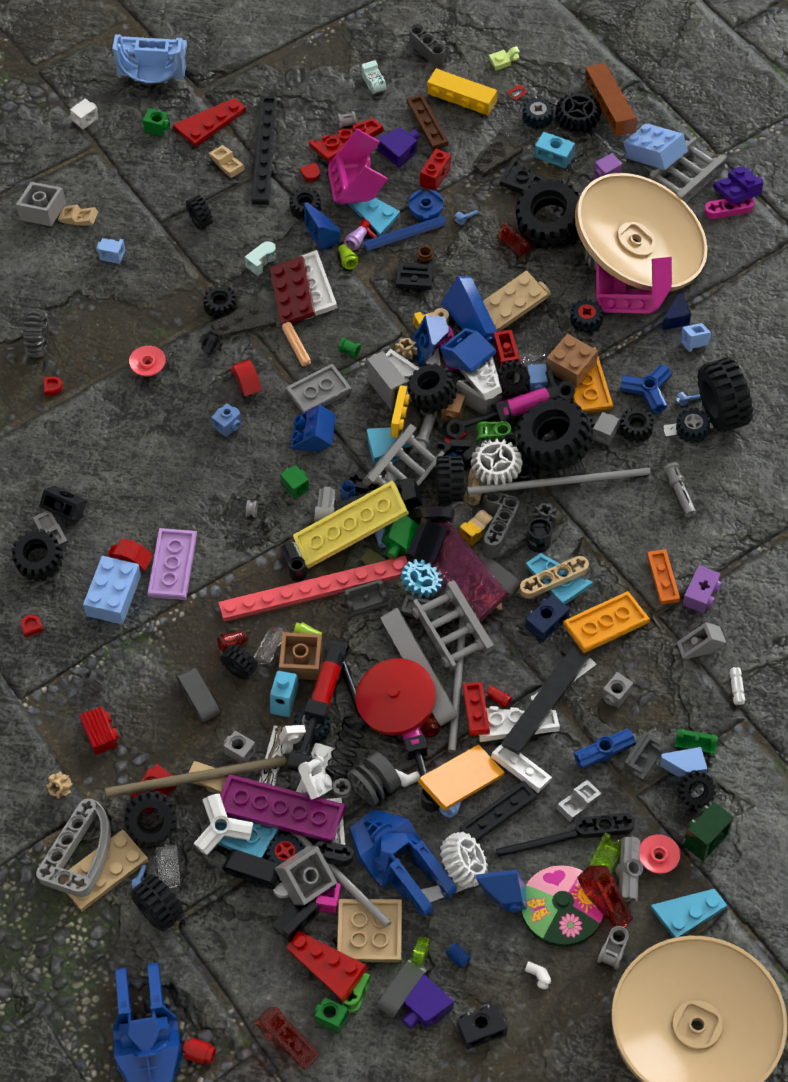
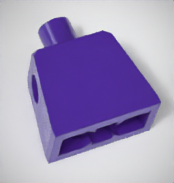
[377,128,420,168]
[402,975,454,1029]

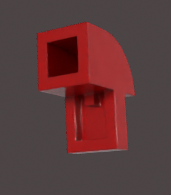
[230,359,262,396]
[107,539,153,571]

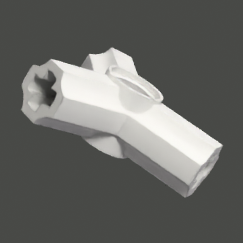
[193,794,253,856]

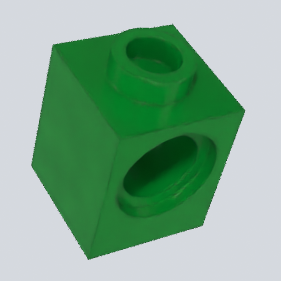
[142,108,171,136]
[314,997,349,1034]

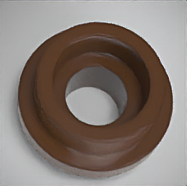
[416,246,434,263]

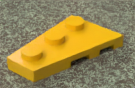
[390,385,410,438]

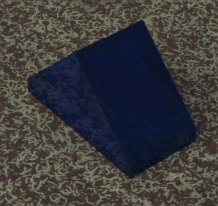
[662,293,691,330]

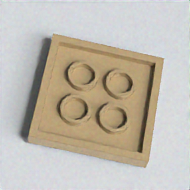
[337,899,402,963]

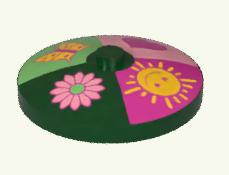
[521,865,605,947]

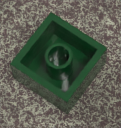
[684,801,734,862]

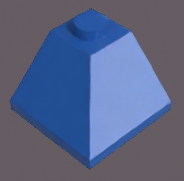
[304,202,341,250]
[412,315,449,367]
[475,869,527,913]

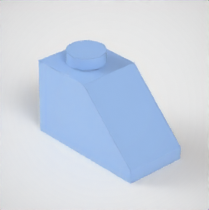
[660,747,707,778]

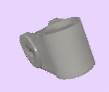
[597,926,629,970]

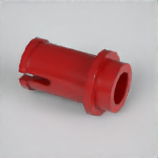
[485,685,512,707]

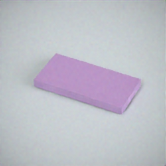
[147,528,197,600]

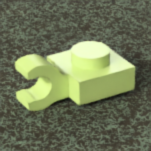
[489,47,520,71]

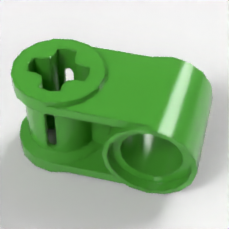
[476,421,511,444]
[342,973,371,1013]

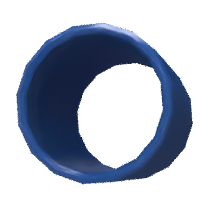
[341,481,355,500]
[446,943,471,968]

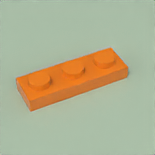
[647,549,680,605]

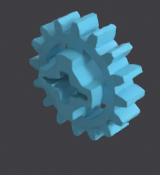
[400,559,443,598]

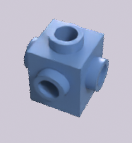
[211,403,242,437]

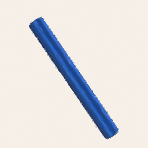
[364,216,446,251]

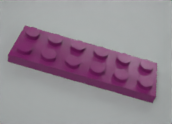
[220,774,346,842]

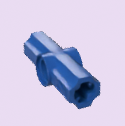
[574,728,636,769]

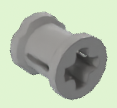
[337,111,357,129]

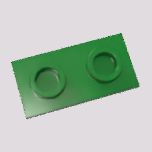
[675,729,718,754]

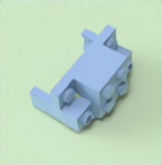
[112,35,187,83]

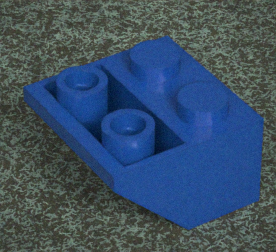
[440,328,496,372]
[290,405,336,452]

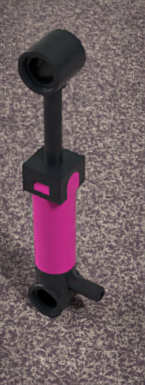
[442,369,575,438]
[402,727,440,812]

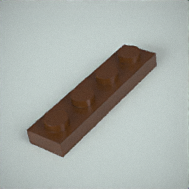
[407,94,449,150]

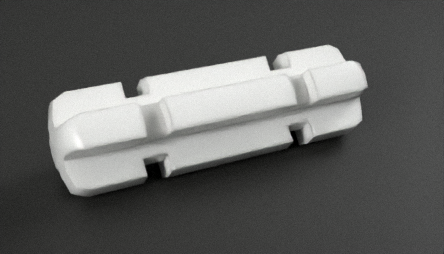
[730,667,745,705]

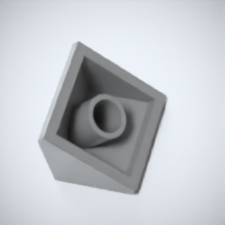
[456,379,502,414]

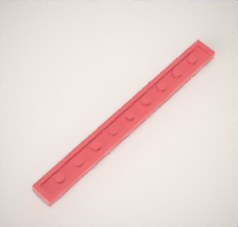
[219,556,408,622]

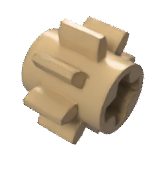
[395,338,417,360]
[46,771,73,799]

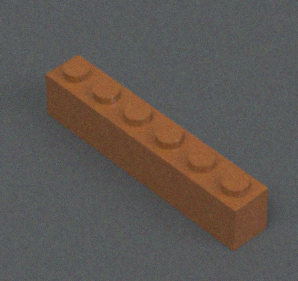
[585,63,638,136]

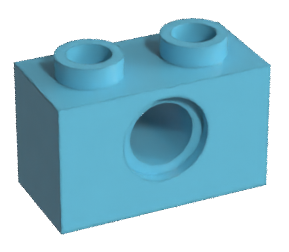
[534,132,575,169]

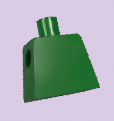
[381,516,419,560]

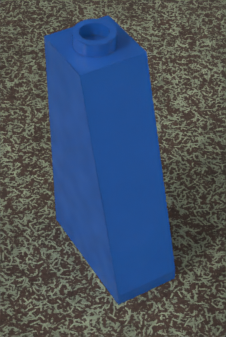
[441,276,498,344]

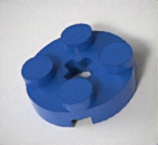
[409,189,443,222]

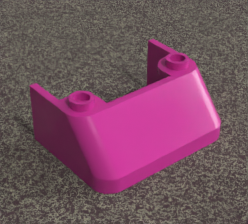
[328,128,388,205]
[596,257,672,314]

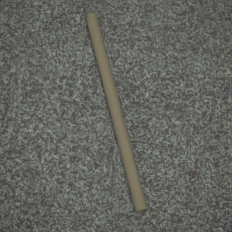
[104,756,286,798]

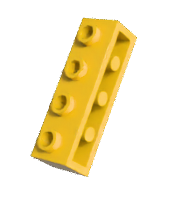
[427,69,497,115]

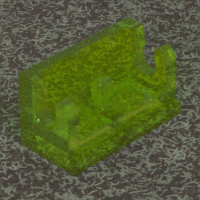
[587,833,621,884]

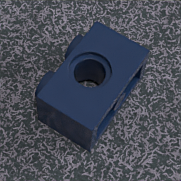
[525,594,570,642]

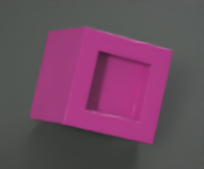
[316,883,342,914]

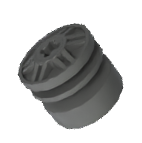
[347,751,401,807]

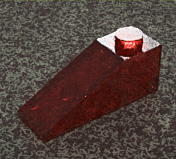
[577,865,633,927]
[254,1007,320,1070]

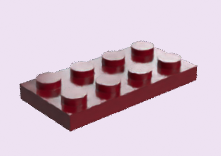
[270,256,316,326]

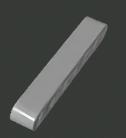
[380,608,458,726]

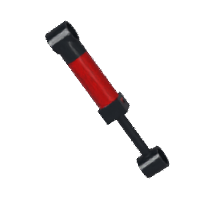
[287,638,350,772]

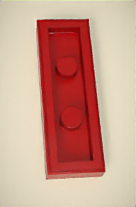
[462,682,490,736]

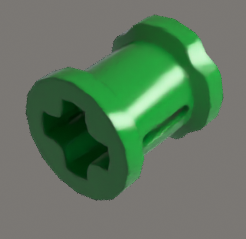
[338,337,361,359]

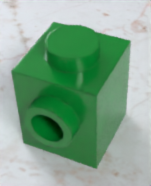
[280,464,310,499]

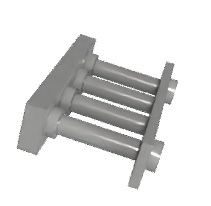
[649,136,726,203]
[362,424,444,487]
[411,580,494,673]

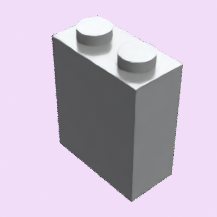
[367,351,407,411]

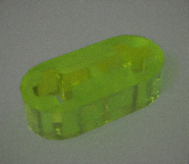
[412,936,431,965]

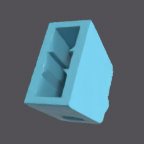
[367,428,412,466]
[270,671,299,718]

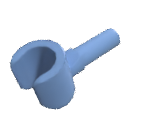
[454,210,478,225]
[676,392,701,406]
[132,865,147,889]

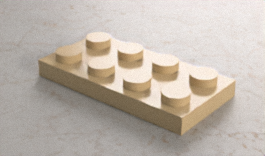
[483,270,549,332]
[59,829,148,912]

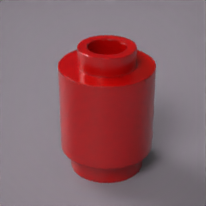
[182,1038,216,1065]

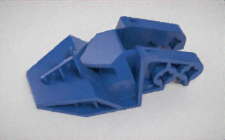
[350,809,457,916]
[112,962,182,1082]

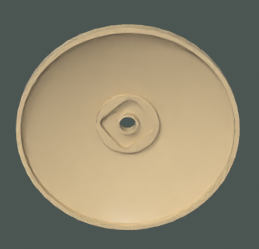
[575,173,707,291]
[611,936,787,1082]

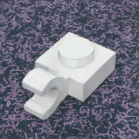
[279,725,306,754]

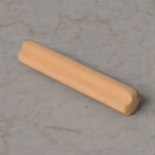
[282,322,311,367]

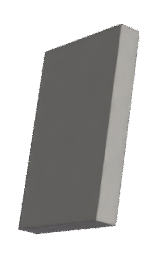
[286,363,352,413]

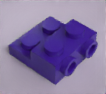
[713,166,763,205]

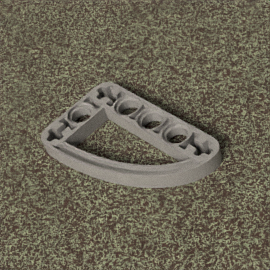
[36,798,111,897]

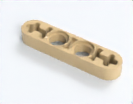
[520,556,589,599]

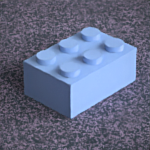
[623,123,688,170]
[83,556,141,624]

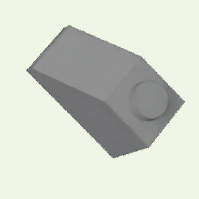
[677,622,726,660]

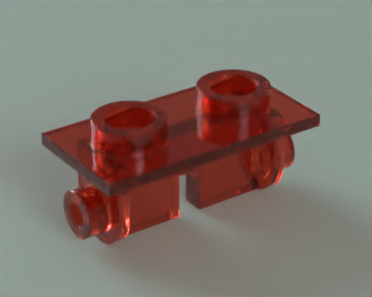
[496,223,533,256]

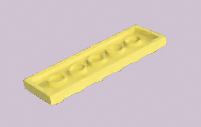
[293,480,409,569]

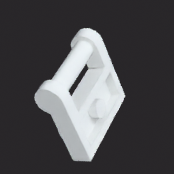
[298,755,333,800]

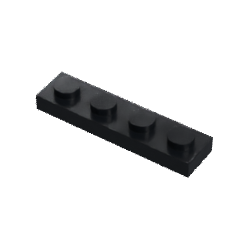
[460,781,537,842]

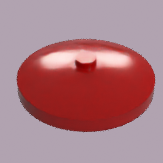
[356,658,436,736]

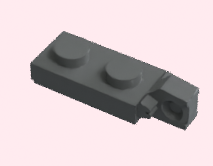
[400,595,456,625]

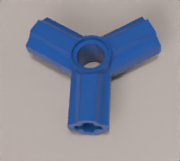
[620,364,672,414]

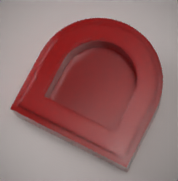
[300,163,320,182]
[43,376,63,396]
[21,615,44,637]

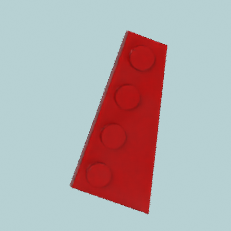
[308,118,384,163]

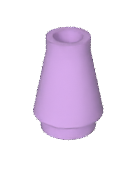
[344,226,367,251]

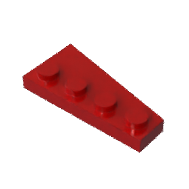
[173,98,246,147]
[286,931,368,1003]

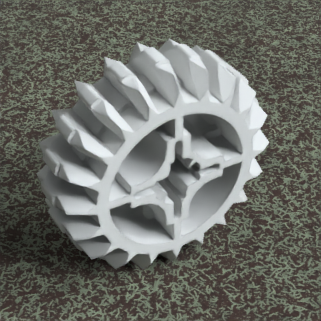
[471,438,522,485]
[440,832,489,889]

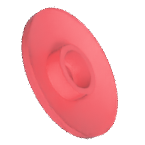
[129,345,166,376]
[639,834,680,874]

